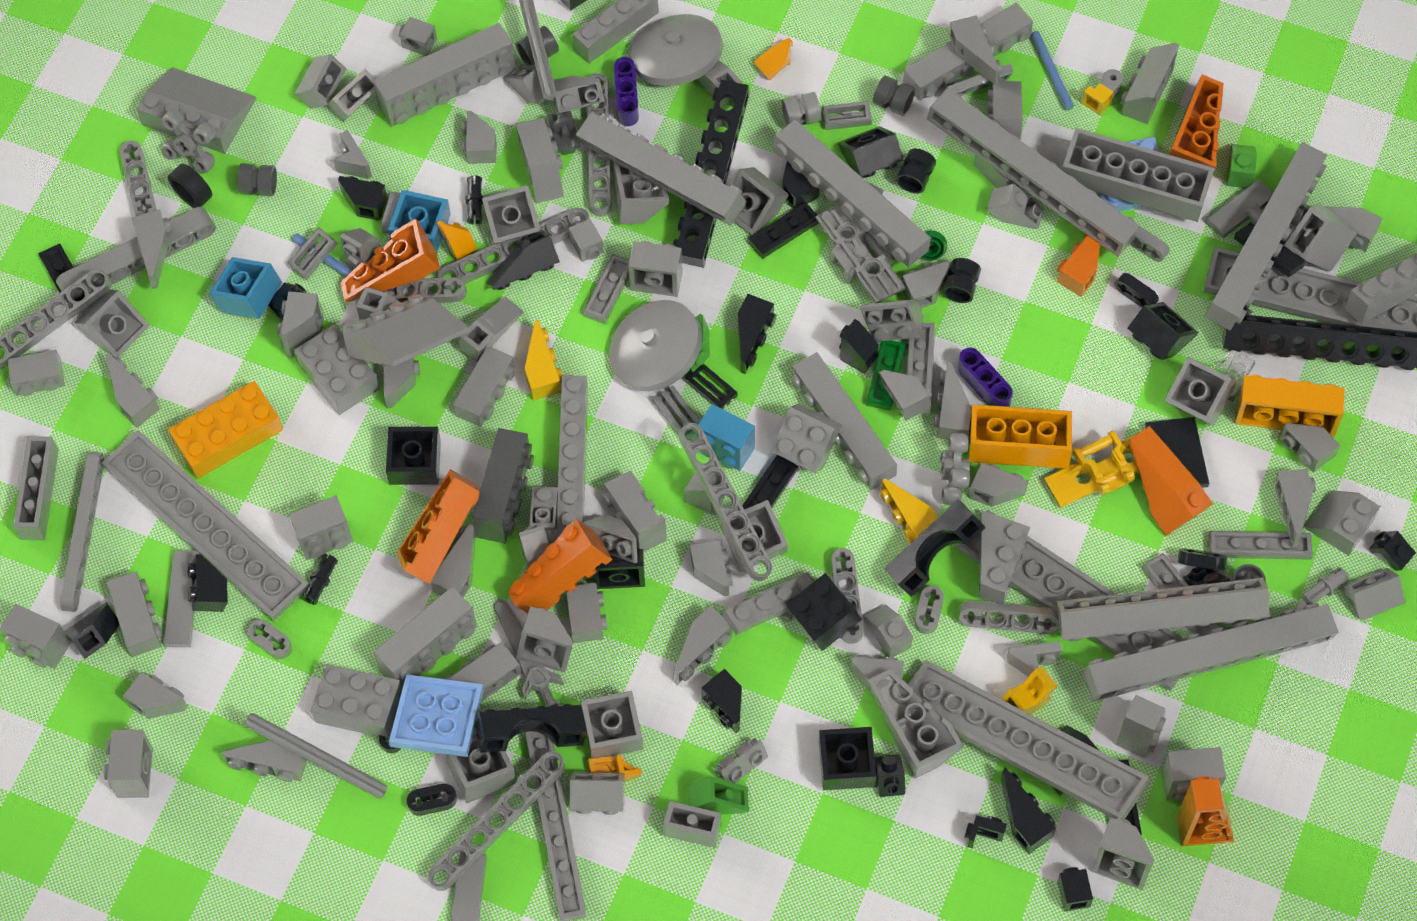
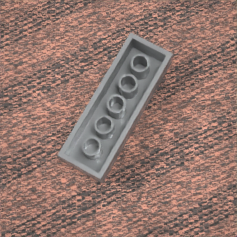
[373,23,516,127]
[1062,128,1215,222]

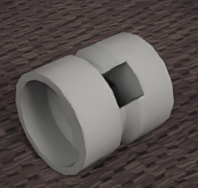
[782,92,821,125]

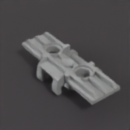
[816,205,905,303]

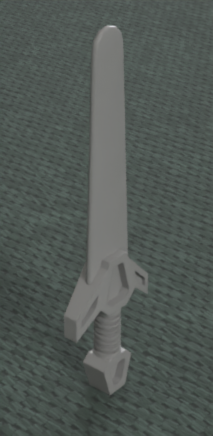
[494,600,564,707]

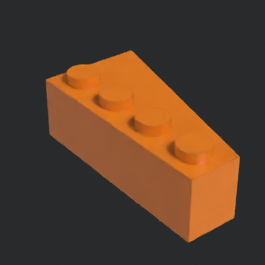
[1168,74,1224,170]
[396,469,480,584]
[507,519,613,614]
[1177,776,1234,846]

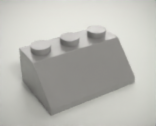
[1120,43,1179,124]
[1091,817,1154,890]

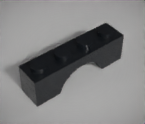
[884,498,986,597]
[475,704,587,753]

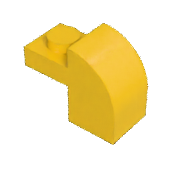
[1001,666,1058,715]

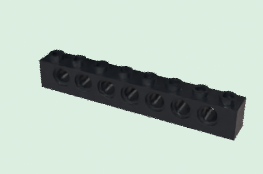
[673,79,750,268]
[1222,315,1417,370]

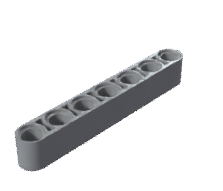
[56,207,216,299]
[0,269,112,370]

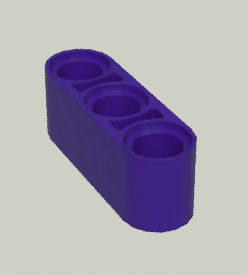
[614,57,639,126]
[958,347,1013,407]

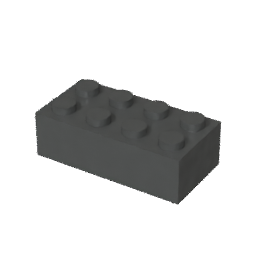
[472,428,534,544]

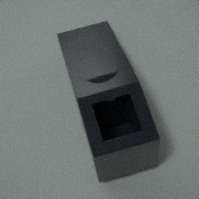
[487,231,560,290]
[738,294,777,374]
[1001,768,1056,854]

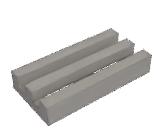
[822,101,872,130]
[288,227,338,279]
[653,385,700,435]

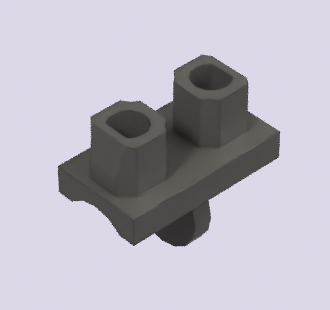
[547,111,581,155]

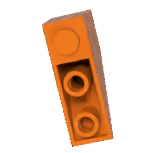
[1057,234,1100,297]

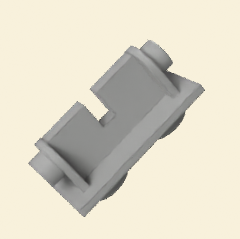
[714,738,768,783]

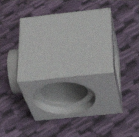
[399,17,437,56]
[569,218,604,262]

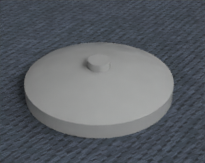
[630,14,723,86]
[609,300,702,391]

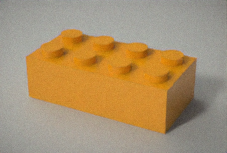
[1235,374,1345,437]
[168,380,283,479]
[969,404,1072,469]

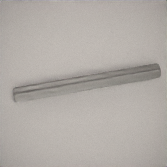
[519,0,557,101]
[244,713,388,798]

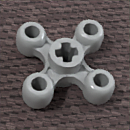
[162,109,216,173]
[940,433,970,505]

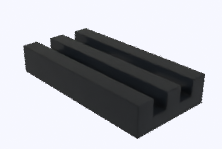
[685,363,738,409]

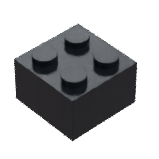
[386,427,441,485]
[785,573,862,651]
[819,727,876,791]

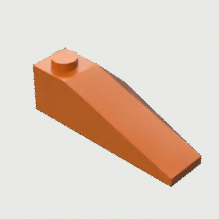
[341,219,440,302]
[1128,426,1213,536]

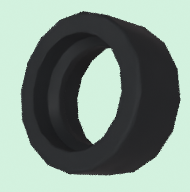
[167,164,213,208]

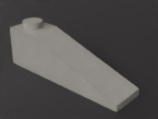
[612,161,669,224]
[867,669,964,779]

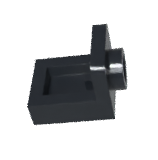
[268,282,307,320]
[1369,531,1416,571]
[875,755,905,797]
[964,815,1007,848]

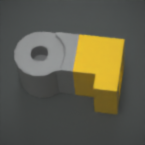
[1081,69,1123,115]

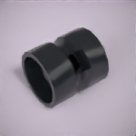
[896,148,936,194]
[943,258,981,303]

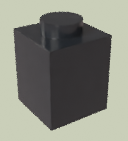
[1057,867,1093,912]

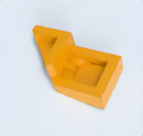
[753,38,793,81]
[437,221,477,261]
[587,754,642,781]

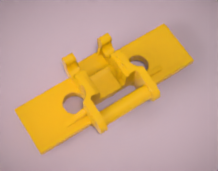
[1044,430,1139,508]

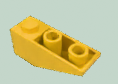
[525,320,563,401]
[879,479,938,544]

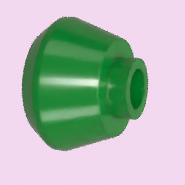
[921,229,947,261]

